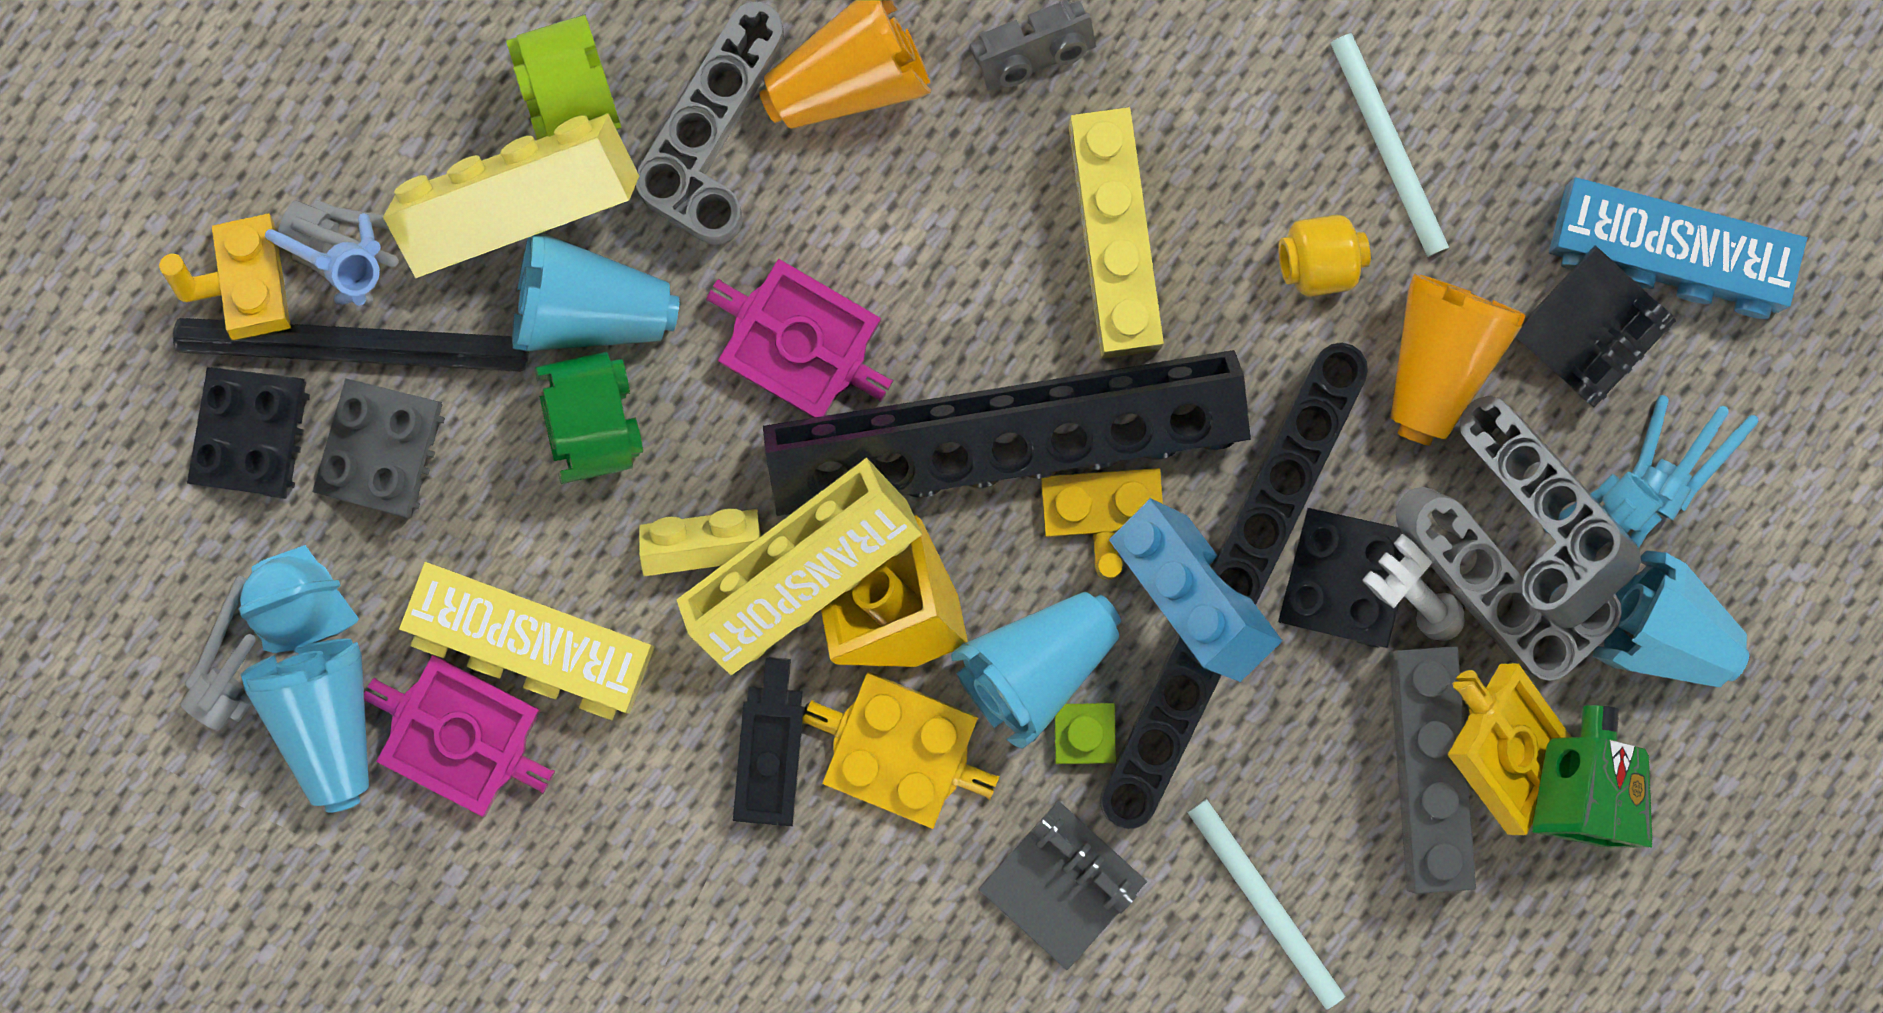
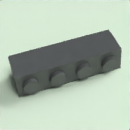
[1389,647,1476,894]

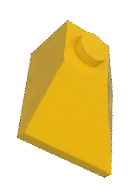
[821,515,969,667]

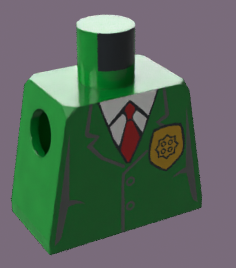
[1532,705,1652,848]

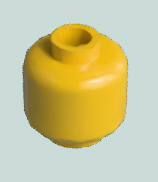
[1279,214,1371,297]

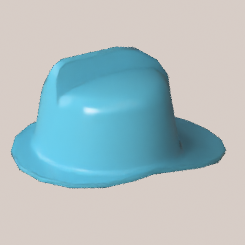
[239,545,359,653]

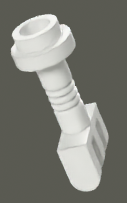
[1362,534,1465,641]

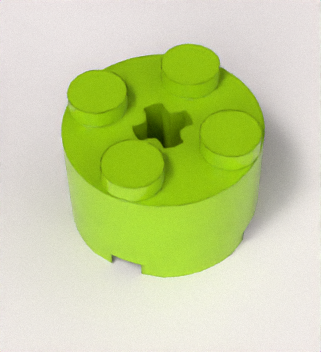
[506,14,622,140]

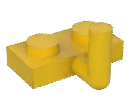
[159,213,291,341]
[1041,468,1163,580]

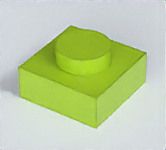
[1055,703,1116,764]

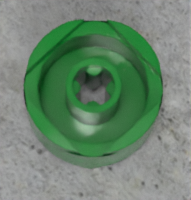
[535,352,643,484]

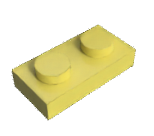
[639,509,761,576]

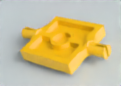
[1448,663,1572,835]
[803,671,1000,829]

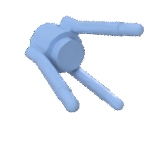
[265,213,380,306]

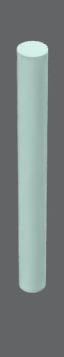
[1330,33,1449,257]
[1187,799,1345,1010]

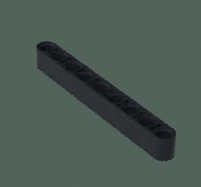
[1100,342,1368,829]

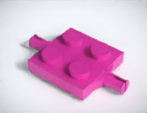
[706,258,894,418]
[364,655,555,817]

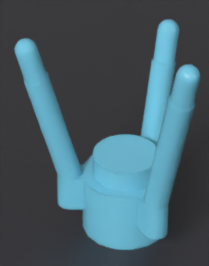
[1632,395,1758,520]
[1544,472,1663,595]

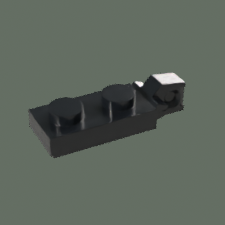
[733,657,804,827]

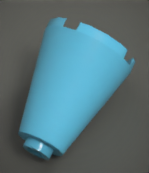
[512,233,679,351]
[951,592,1121,749]
[241,638,369,813]

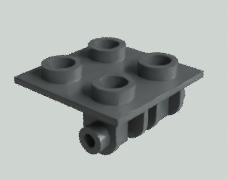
[312,378,445,519]
[978,800,1148,970]

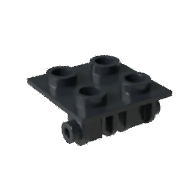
[1516,245,1677,408]
[187,367,310,499]
[1278,508,1405,648]

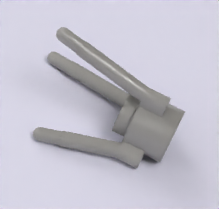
[278,200,399,306]
[180,576,312,731]

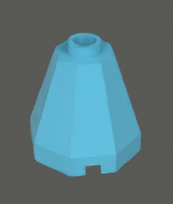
[1593,550,1749,688]

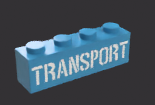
[1549,177,1808,319]

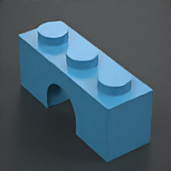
[1109,498,1283,682]

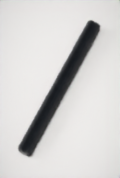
[173,318,529,372]

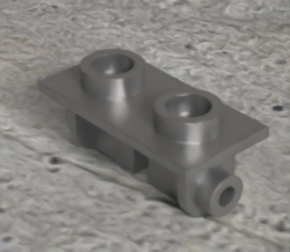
[970,0,1097,91]

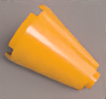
[759,0,931,129]
[1390,274,1526,446]

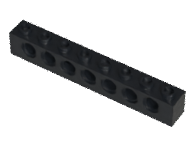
[763,350,1251,516]

